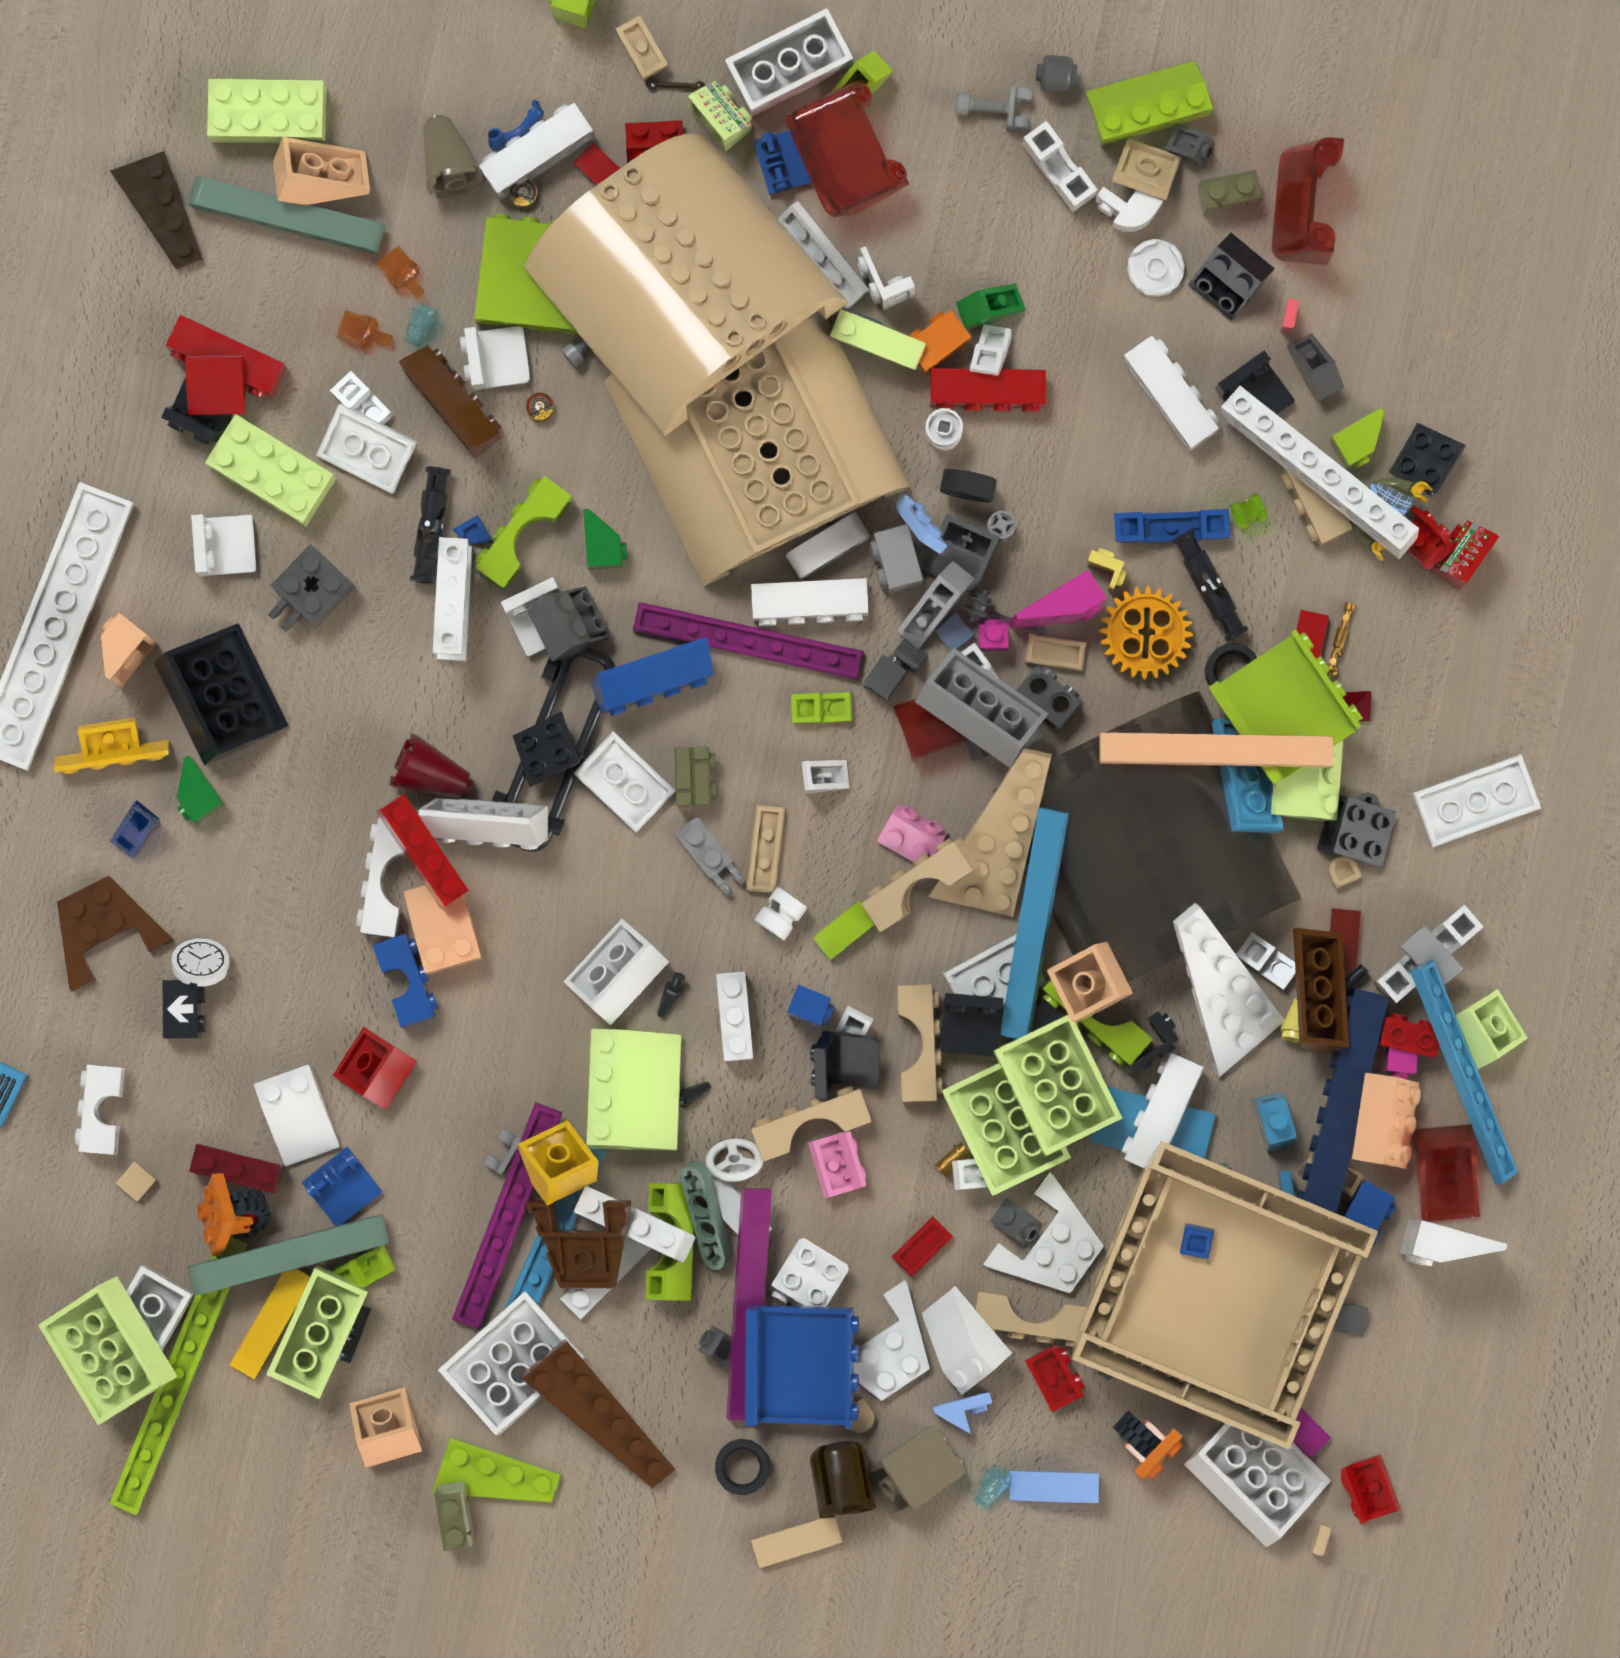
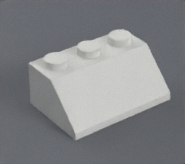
[563,918,669,1026]

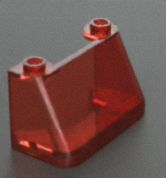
[785,81,910,217]
[1271,137,1344,265]

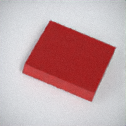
[185,355,247,415]

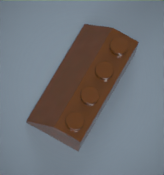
[399,345,502,459]
[1293,928,1349,1054]

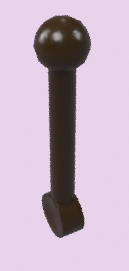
[646,78,705,90]

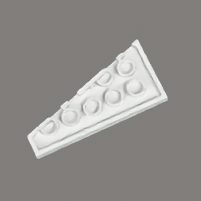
[1173,903,1284,1077]

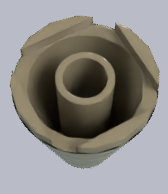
[423,115,483,198]

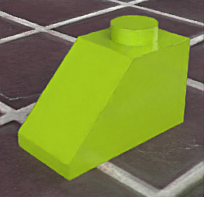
[827,50,893,118]
[1329,407,1384,470]

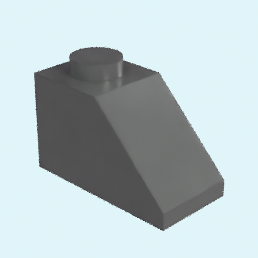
[1287,333,1344,400]

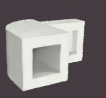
[1095,187,1163,232]

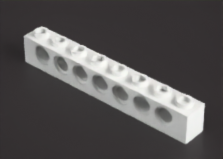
[1221,386,1419,559]

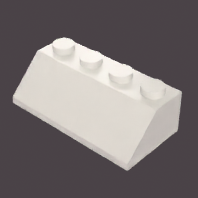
[419,797,548,850]

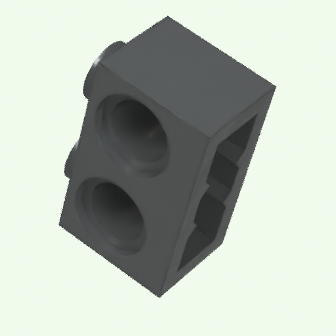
[1016,665,1081,731]

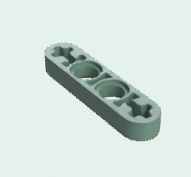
[680,1161,732,1270]

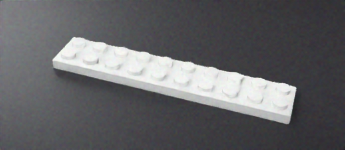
[0,482,134,771]

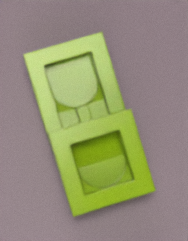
[791,692,854,724]
[813,899,875,960]
[332,1245,396,1288]

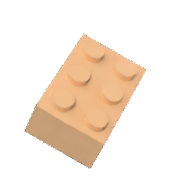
[1352,1073,1421,1169]

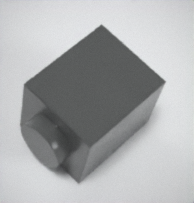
[863,655,906,702]

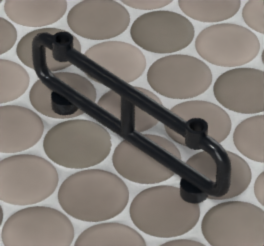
[492,648,615,852]

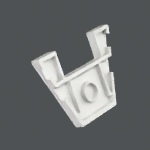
[983,1172,1104,1293]
[854,1280,930,1401]

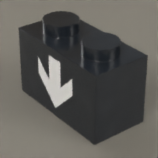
[162,980,206,1039]

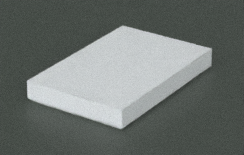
[316,404,418,494]
[573,731,675,833]
[943,934,1047,1007]

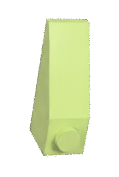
[830,309,926,371]

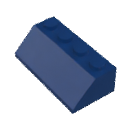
[590,637,714,717]

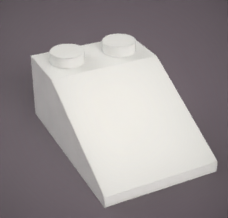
[254,1065,340,1167]
[921,1286,1012,1395]

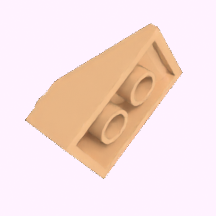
[273,137,370,205]
[403,876,483,975]

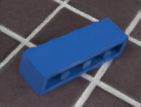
[787,985,834,1029]

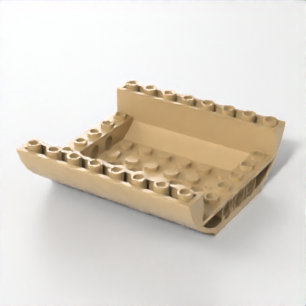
[604,311,910,587]

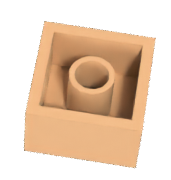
[1047,942,1133,1022]

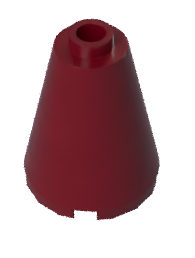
[389,733,473,799]

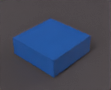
[1180,1223,1214,1259]

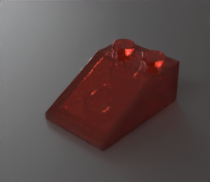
[1414,1124,1480,1222]

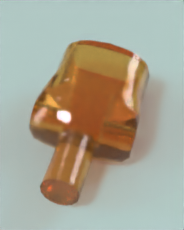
[376,246,425,299]
[337,310,393,349]

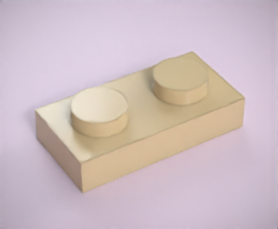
[615,15,668,80]

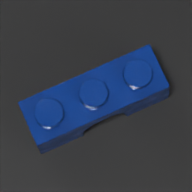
[373,934,438,1028]

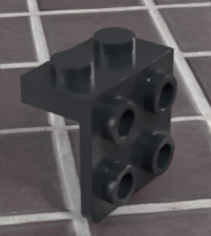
[161,377,232,445]
[1125,1011,1179,1075]
[810,1031,880,1099]

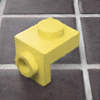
[1087,548,1127,592]

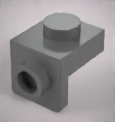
[990,1198,1042,1247]
[698,1325,731,1369]

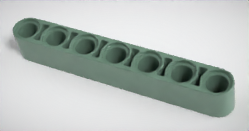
[187,176,386,254]
[187,1214,390,1295]

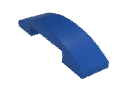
[1114,509,1230,543]

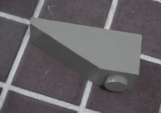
[896,561,975,650]

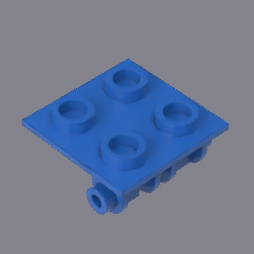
[753,125,824,195]
[302,1146,382,1226]

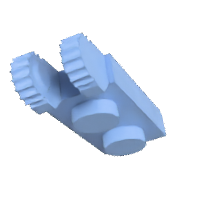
[895,494,947,554]

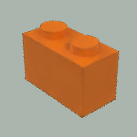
[909,310,972,376]

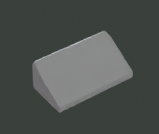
[1400,925,1463,985]

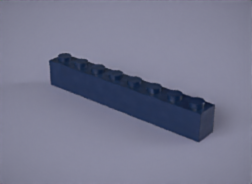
[1297,988,1389,1213]

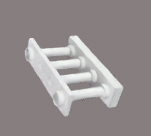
[433,537,473,662]

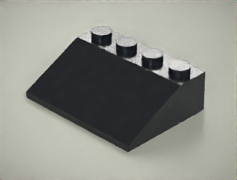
[154,623,289,766]

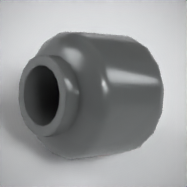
[1036,55,1077,94]

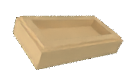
[1025,634,1086,672]

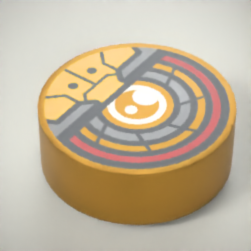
[525,392,555,422]

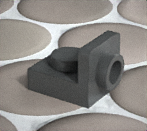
[1165,123,1215,168]

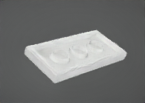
[1412,754,1541,848]

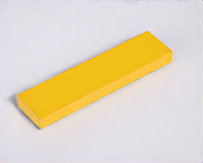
[229,1269,311,1380]

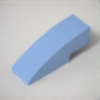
[1009,1471,1099,1503]

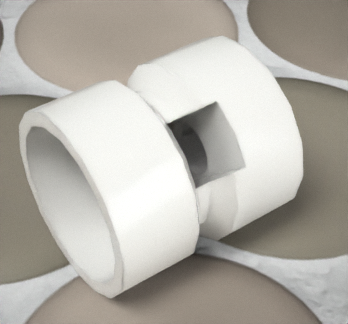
[925,408,963,451]
[754,887,807,941]

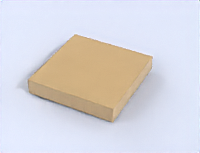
[1112,138,1181,200]

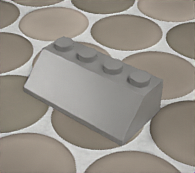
[915,648,1049,768]

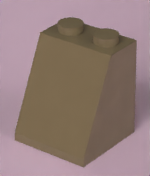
[869,1424,966,1520]

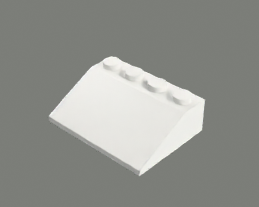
[1399,1220,1508,1266]
[438,1291,586,1436]
[1184,1423,1331,1548]

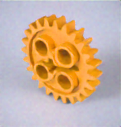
[1099,586,1193,680]

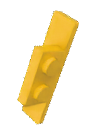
[53,717,170,774]

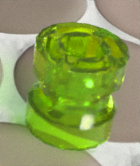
[1230,493,1268,531]

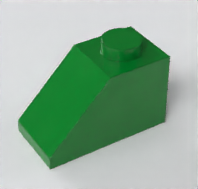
[955,283,1026,329]
[583,509,628,570]
[177,755,225,824]

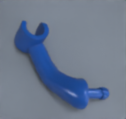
[488,100,544,151]

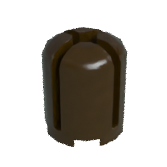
[810,1441,876,1519]

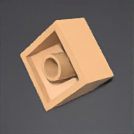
[349,1387,422,1468]

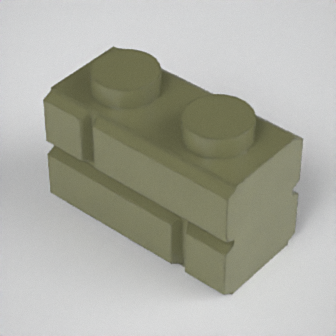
[1197,170,1262,215]
[674,746,717,807]
[434,1481,475,1551]

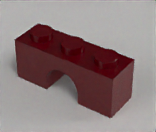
[189,1144,284,1193]

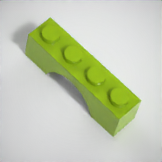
[475,476,573,591]
[1042,980,1153,1066]
[646,1183,694,1301]

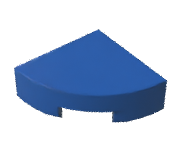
[453,515,492,545]

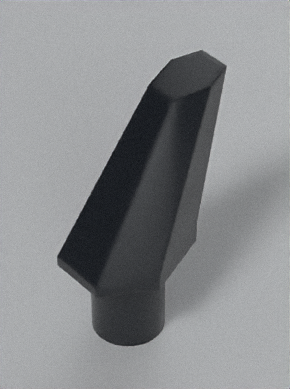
[657,972,685,1018]
[679,1082,711,1109]

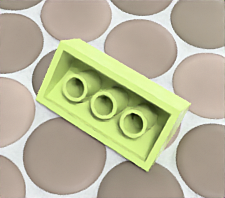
[1271,741,1343,821]
[266,1265,368,1399]

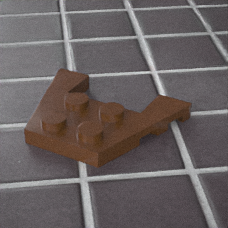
[57,876,173,992]
[526,1200,631,1289]

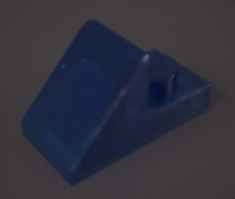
[110,800,161,859]

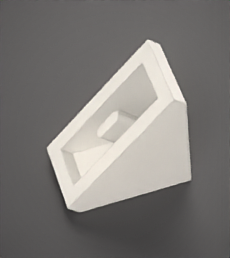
[802,760,850,794]

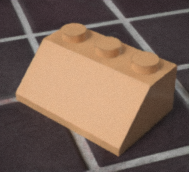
[101,613,158,688]

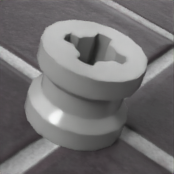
[987,510,1016,542]

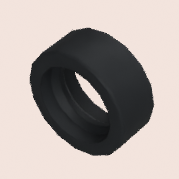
[940,468,997,503]
[1205,643,1257,686]
[715,1439,770,1495]

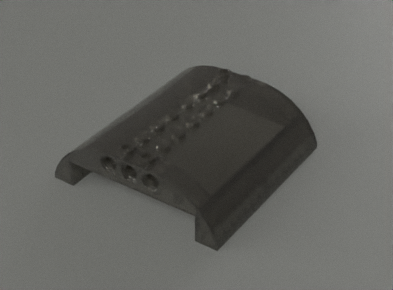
[992,691,1301,982]

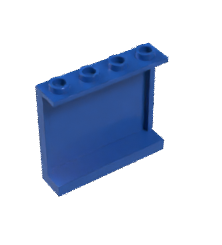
[745,1305,859,1429]

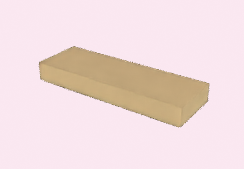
[746,804,785,894]
[751,1515,843,1568]

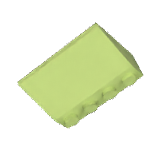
[994,1015,1122,1156]
[586,1029,682,1151]
[942,1063,1071,1196]
[38,1276,177,1425]

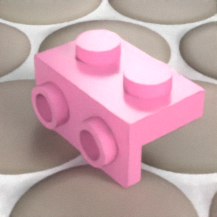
[877,804,948,862]
[808,1131,866,1198]

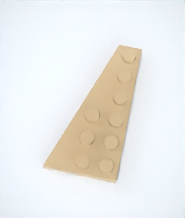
[928,748,1052,917]

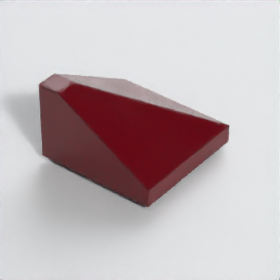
[1342,691,1371,722]

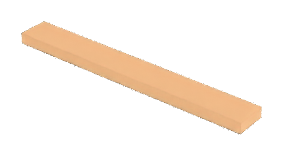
[1099,732,1333,767]

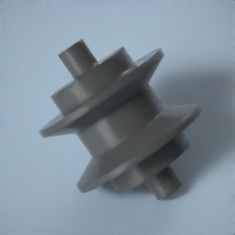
[963,589,995,623]

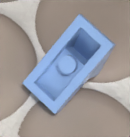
[932,1391,992,1434]

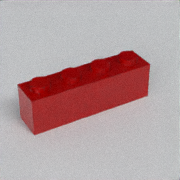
[165,315,287,399]
[930,368,1046,413]
[376,794,469,908]

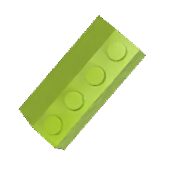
[1085,60,1213,147]

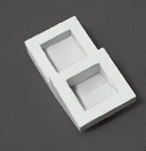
[970,325,1012,376]
[330,371,393,425]
[1236,932,1296,992]

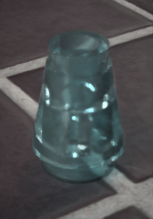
[404,302,439,347]
[973,1464,1012,1510]

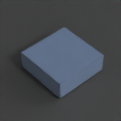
[934,613,974,652]

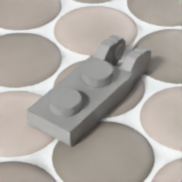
[675,817,745,896]

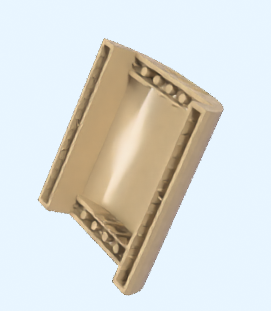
[524,133,848,436]
[1072,1141,1378,1450]

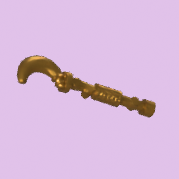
[1326,602,1356,679]

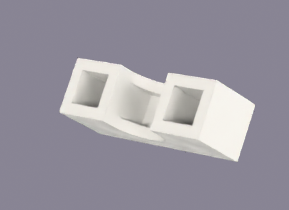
[1022,121,1098,213]
[716,971,754,1062]
[75,1065,126,1155]

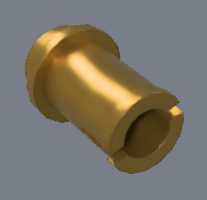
[935,1142,972,1178]

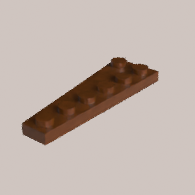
[521,1339,675,1488]

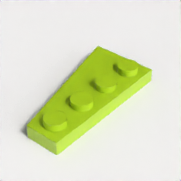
[432,1437,561,1502]

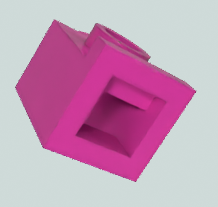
[978,620,1008,651]

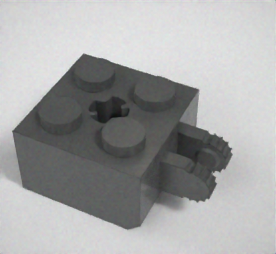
[269,544,355,632]

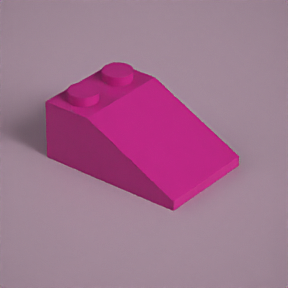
[1009,569,1107,629]

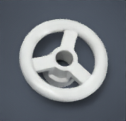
[705,1138,763,1182]

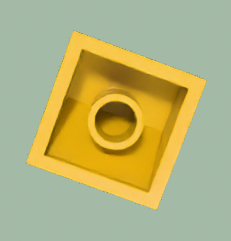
[518,1120,598,1206]

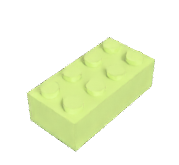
[207,79,327,144]
[205,414,336,527]

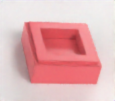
[1280,298,1299,333]

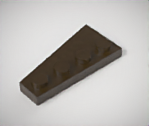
[110,151,203,269]

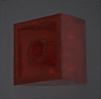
[893,698,967,761]

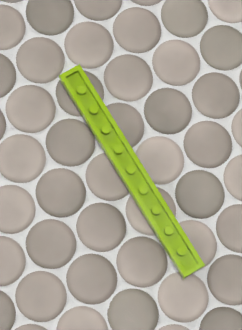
[109,1236,249,1515]

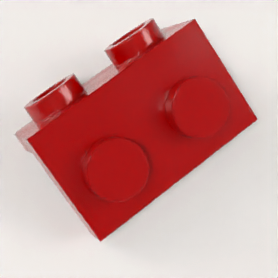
[625,120,683,164]
[1406,506,1455,571]
[1380,1013,1439,1058]
[1024,1344,1086,1412]
[1341,1454,1401,1524]

